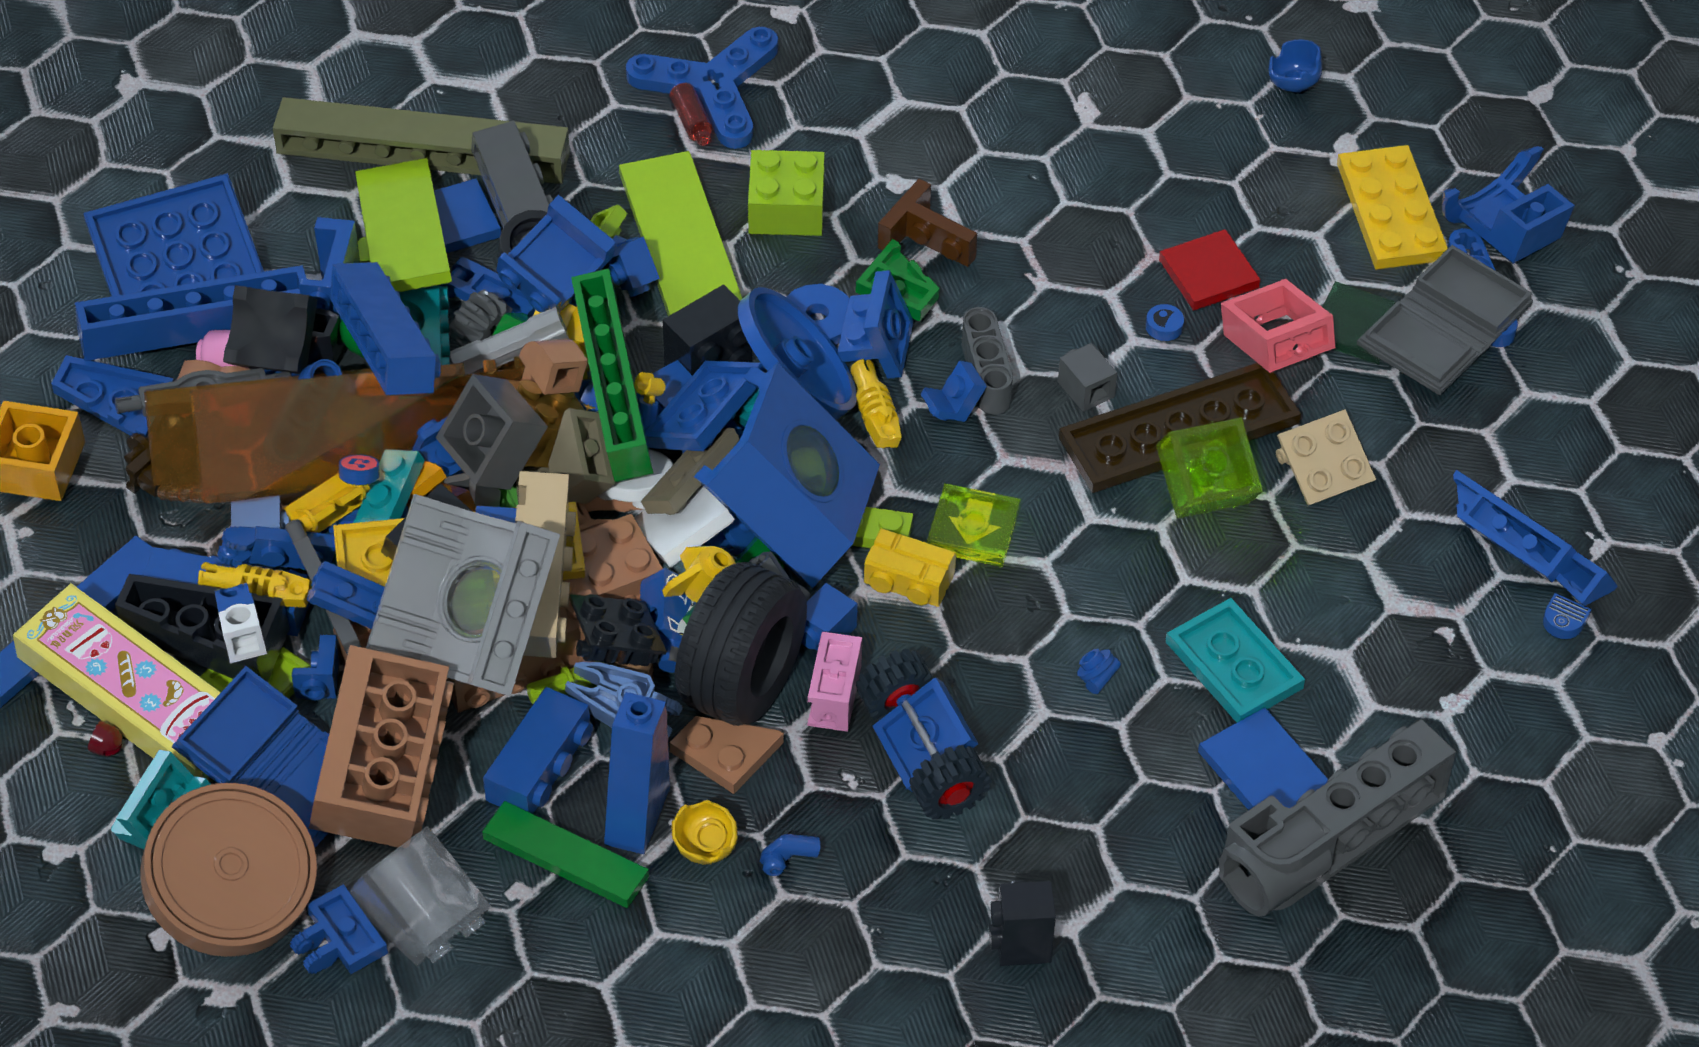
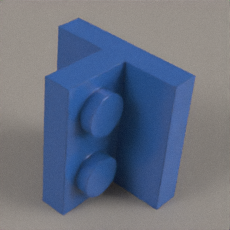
[837,270,914,379]

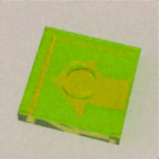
[926,483,1021,567]

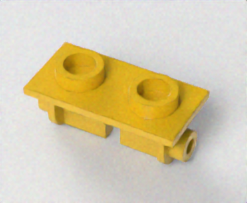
[284,472,370,533]

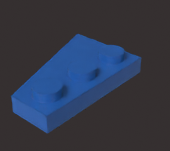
[51,355,174,438]

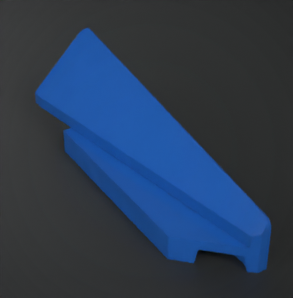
[1453,470,1618,606]

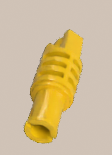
[850,359,902,448]
[198,562,312,607]

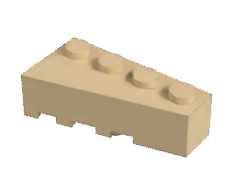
[515,471,576,658]

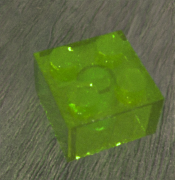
[1156,417,1263,519]

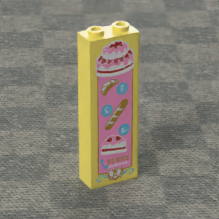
[13,583,221,782]

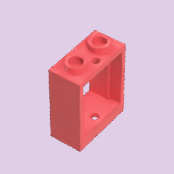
[1221,279,1336,373]

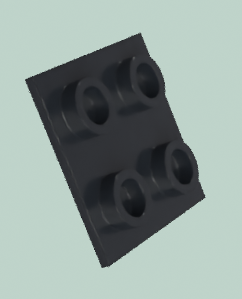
[569,594,667,667]

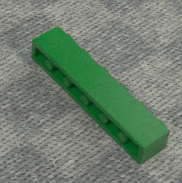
[571,269,654,482]

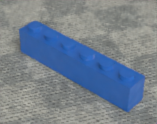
[330,262,441,395]
[75,265,307,361]

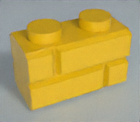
[864,528,956,607]

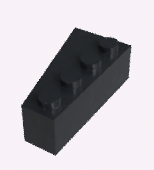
[115,574,290,682]

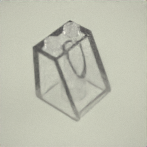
[349,826,491,967]

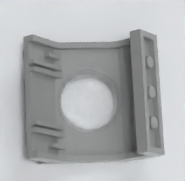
[366,494,560,697]

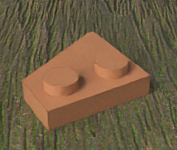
[670,716,784,794]

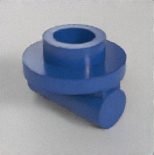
[1077,649,1121,694]

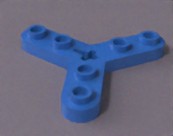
[626,27,778,149]

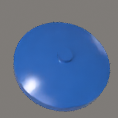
[738,287,857,419]

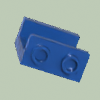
[496,195,616,313]
[299,217,360,319]

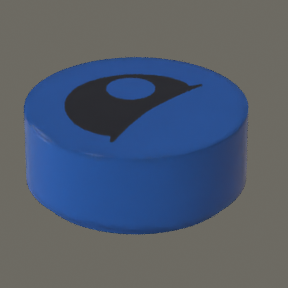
[1146,304,1184,341]

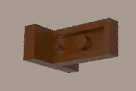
[878,178,977,267]

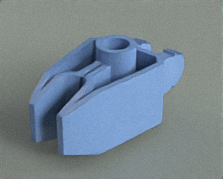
[565,662,683,738]

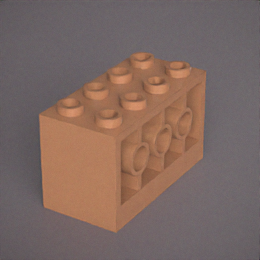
[309,645,454,849]

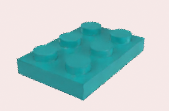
[1166,598,1305,723]

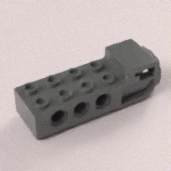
[1219,719,1456,917]

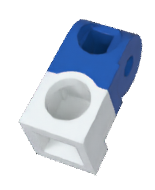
[215,582,267,663]

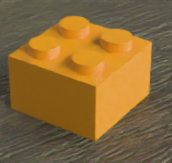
[0,401,85,501]

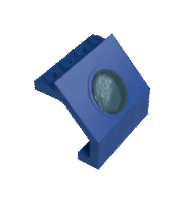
[694,362,880,588]

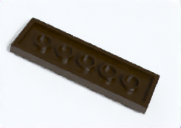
[1059,363,1301,493]

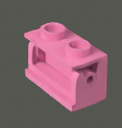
[807,632,862,732]

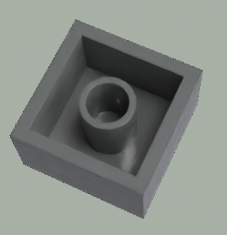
[435,374,548,490]

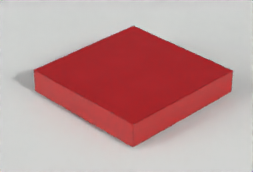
[1159,229,1260,311]

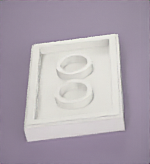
[634,486,735,567]

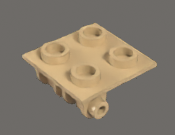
[1276,409,1376,506]

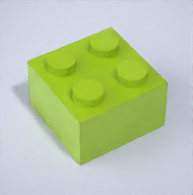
[748,150,824,236]

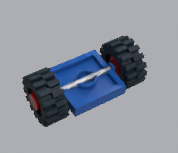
[856,649,991,820]

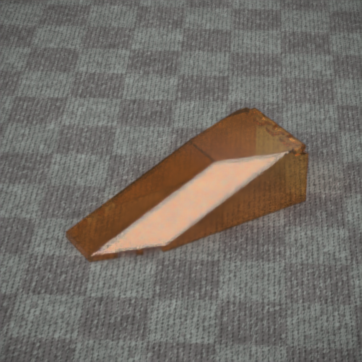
[144,356,525,504]

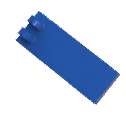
[306,561,385,629]

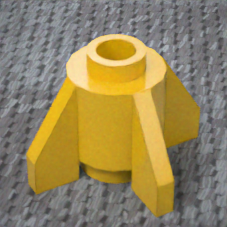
[662,546,736,603]

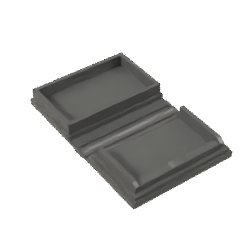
[1357,245,1533,395]

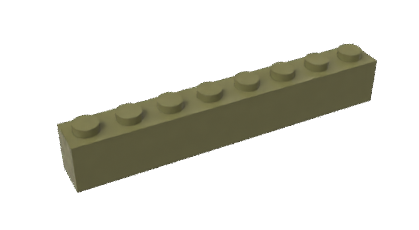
[273,97,570,184]

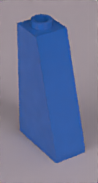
[604,692,670,855]

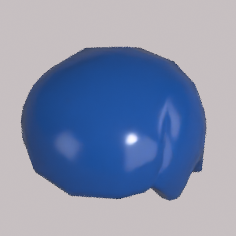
[1269,39,1322,93]

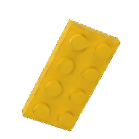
[1337,145,1448,270]

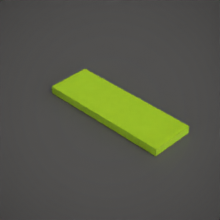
[619,151,742,316]
[355,158,452,292]

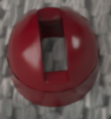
[88,720,122,757]

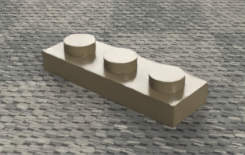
[641,428,740,515]

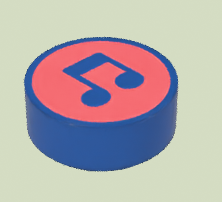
[339,455,379,485]

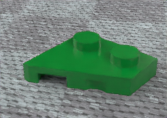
[855,239,940,321]

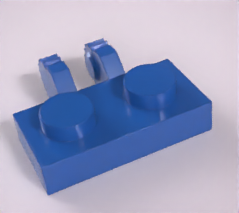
[290,884,388,974]

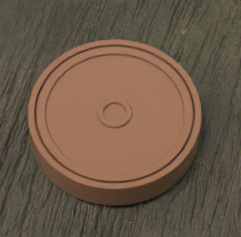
[140,783,317,957]

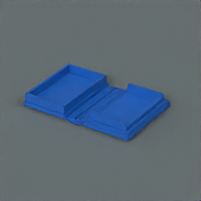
[172,666,329,848]

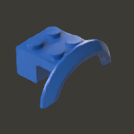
[1442,146,1575,263]

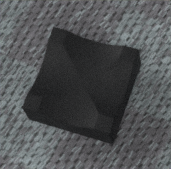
[223,285,318,374]

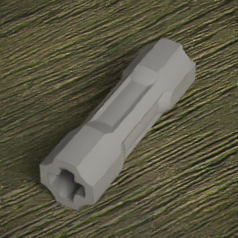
[450,307,569,383]

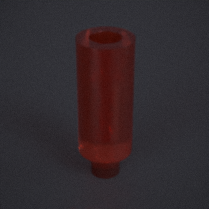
[670,83,713,146]

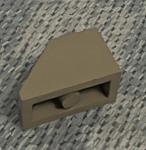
[548,408,615,504]

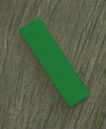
[482,801,649,909]

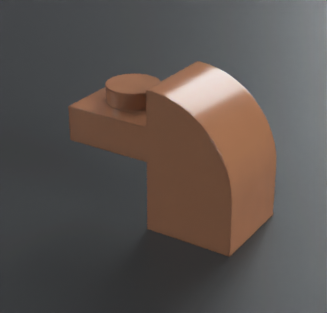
[519,339,588,395]

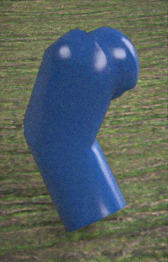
[760,834,821,876]

